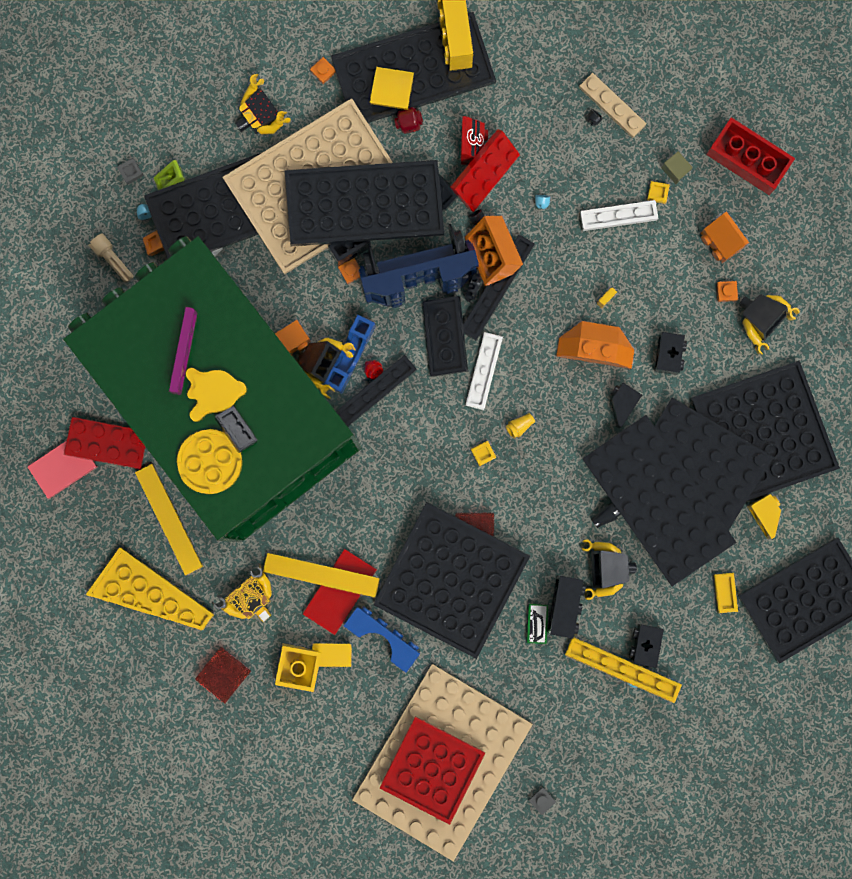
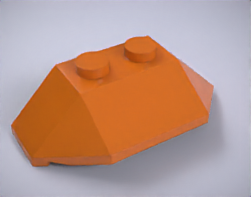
[556,321,634,369]

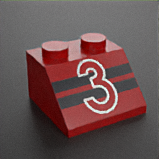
[461,116,488,165]

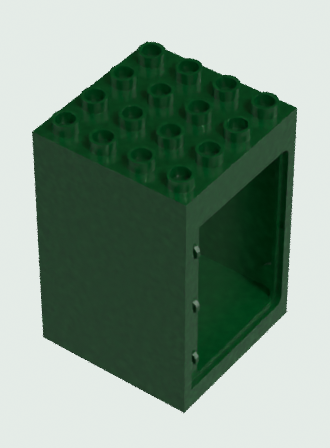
[63,236,362,543]

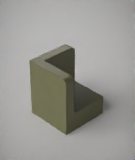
[661,151,693,184]

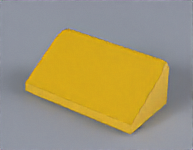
[312,643,352,667]

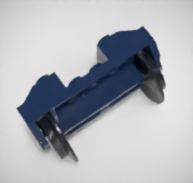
[359,224,479,308]

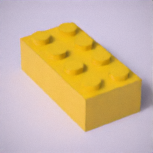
[437,0,473,71]

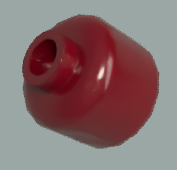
[394,107,423,134]

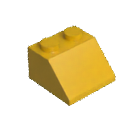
[275,643,321,692]

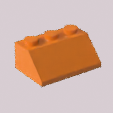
[465,216,523,286]

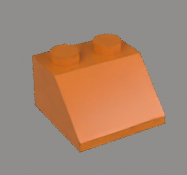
[701,211,749,264]

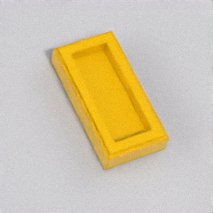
[713,573,738,613]

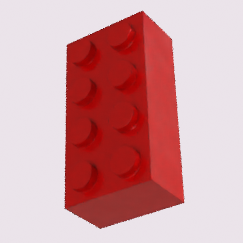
[706,117,795,195]

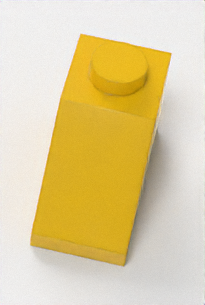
[747,494,781,539]

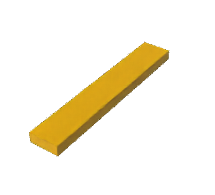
[135,464,204,576]
[263,553,380,597]
[565,637,682,703]

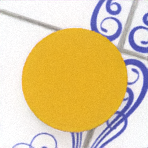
[177,429,242,494]

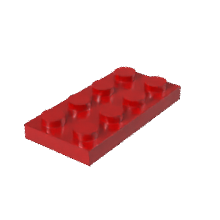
[450,129,520,212]
[64,417,146,470]

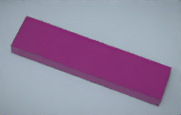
[169,307,198,395]

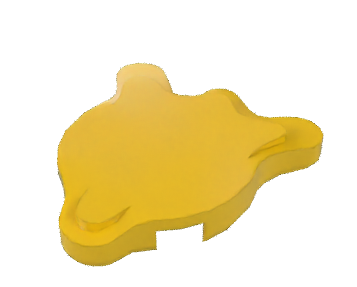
[186,368,247,422]

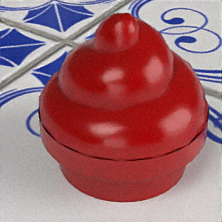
[364,360,383,379]

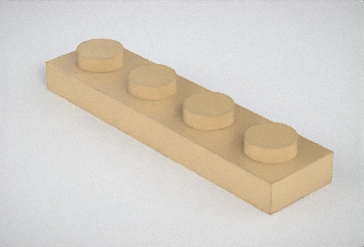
[579,73,647,138]

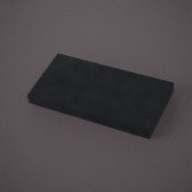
[423,296,468,377]

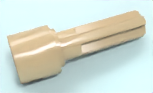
[89,233,133,282]

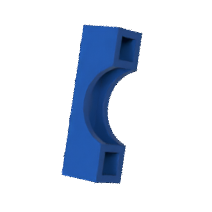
[323,315,376,394]
[344,606,420,672]

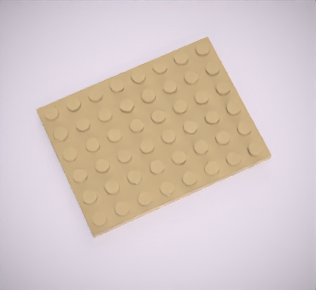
[223,98,393,275]
[352,664,533,862]

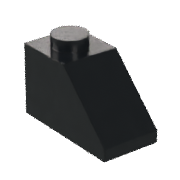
[610,383,642,429]

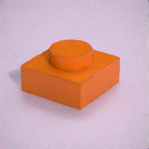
[310,57,336,84]
[143,230,164,256]
[338,258,360,284]
[717,281,738,302]

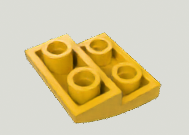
[370,67,414,110]

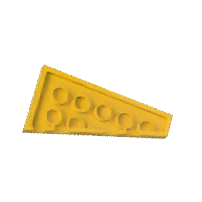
[86,547,214,630]

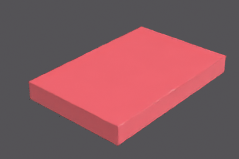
[28,441,98,499]

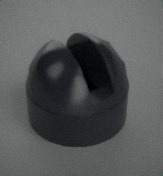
[586,109,603,126]
[468,209,485,225]

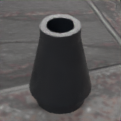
[591,503,621,528]

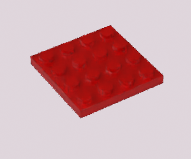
[380,716,486,825]

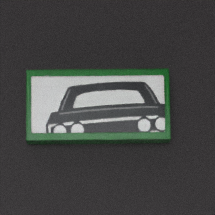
[527,604,548,644]

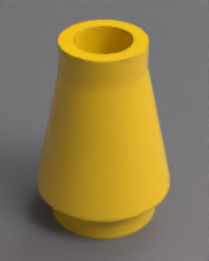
[506,413,535,439]

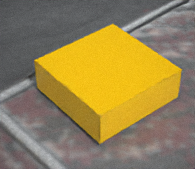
[647,181,670,204]
[597,287,617,309]
[471,441,496,467]

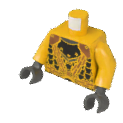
[212,563,272,622]

